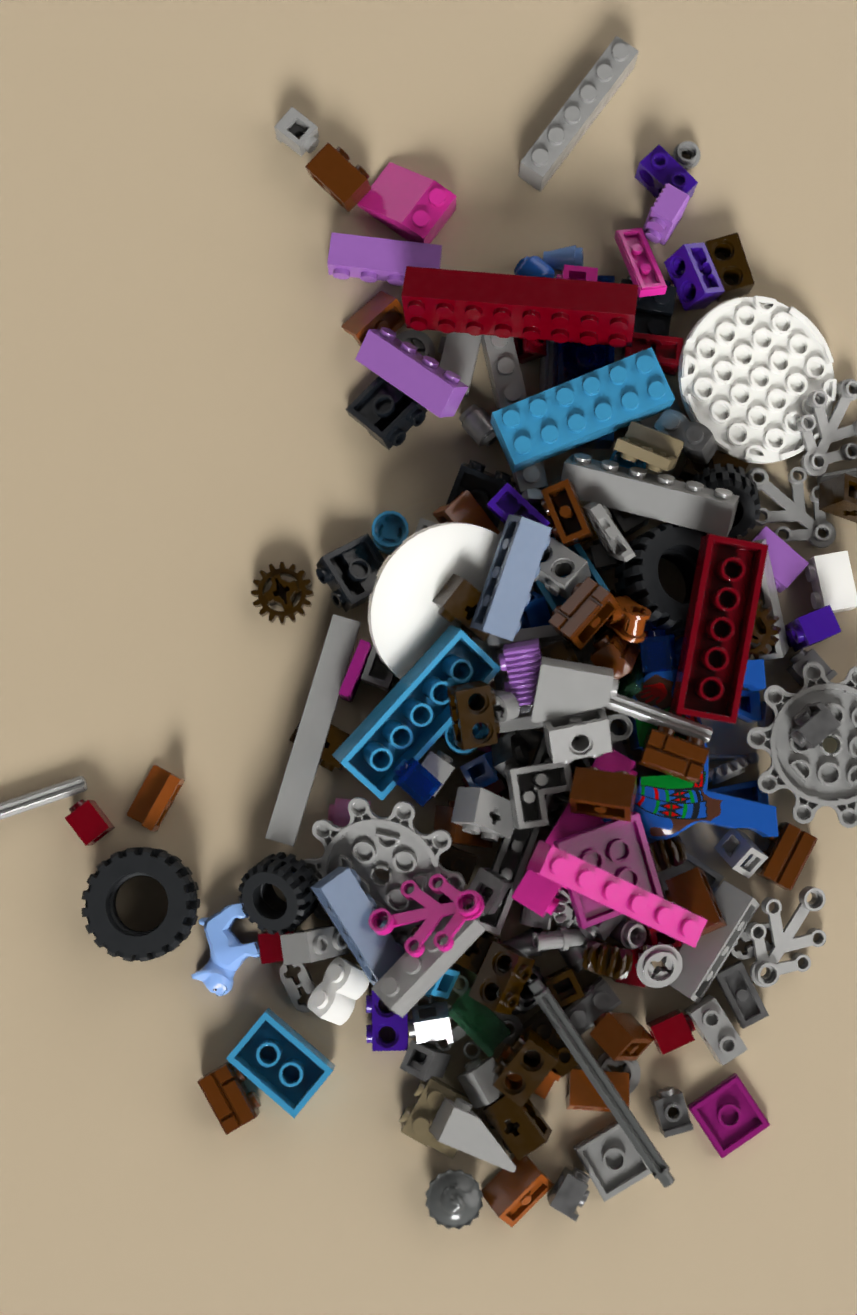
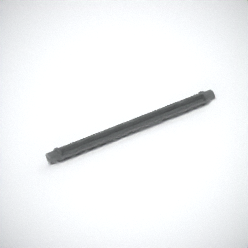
[528,978,675,1188]

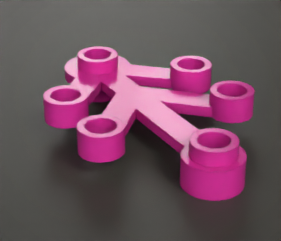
[368,874,484,958]

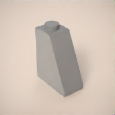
[531,657,619,723]

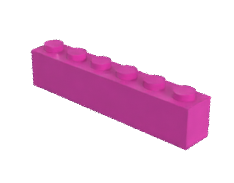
[512,749,638,918]
[527,840,707,948]

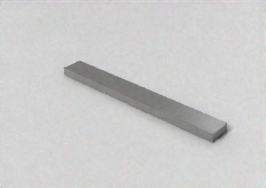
[265,614,361,846]

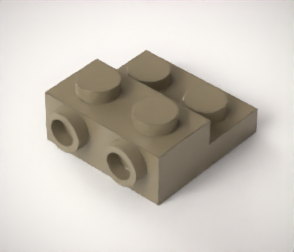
[399,1076,481,1159]

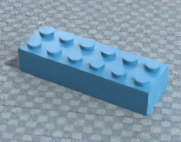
[490,347,675,473]
[332,625,501,800]

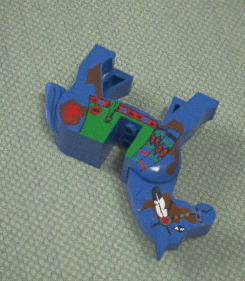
[603,636,778,844]

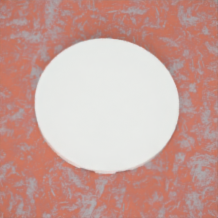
[678,295,837,464]
[368,522,534,684]

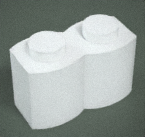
[307,956,370,1026]

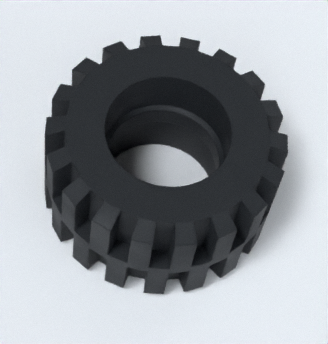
[693,463,761,539]
[238,852,319,935]

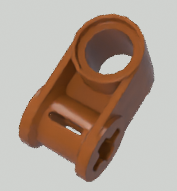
[603,595,651,643]

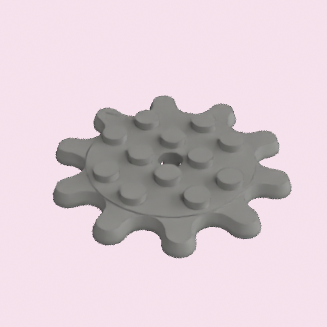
[746,662,857,828]
[304,797,465,949]

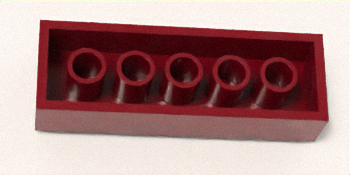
[670,534,768,724]

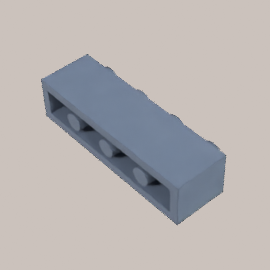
[470,514,552,641]
[311,867,406,985]

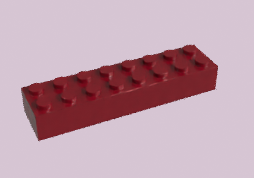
[401,266,638,348]

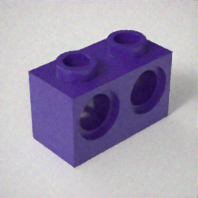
[635,145,698,198]
[664,242,725,311]
[487,482,550,526]
[785,605,842,652]
[366,990,408,1051]

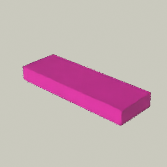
[614,227,667,298]

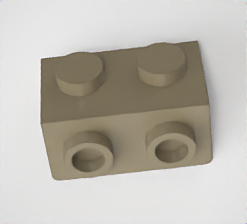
[614,421,684,473]

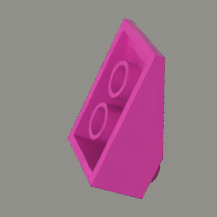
[358,162,457,244]

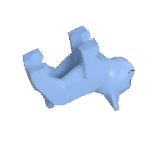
[191,903,260,997]

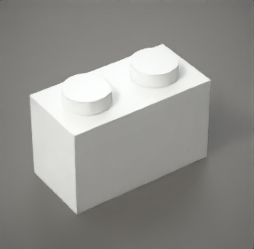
[805,550,857,613]

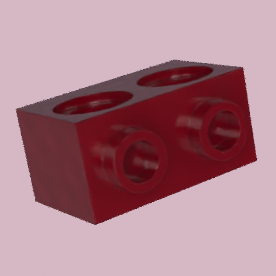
[621,332,684,376]

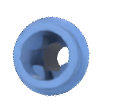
[543,245,583,271]

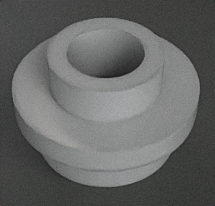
[673,141,701,169]

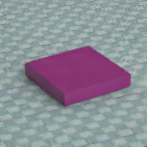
[338,639,372,703]
[687,1073,770,1158]

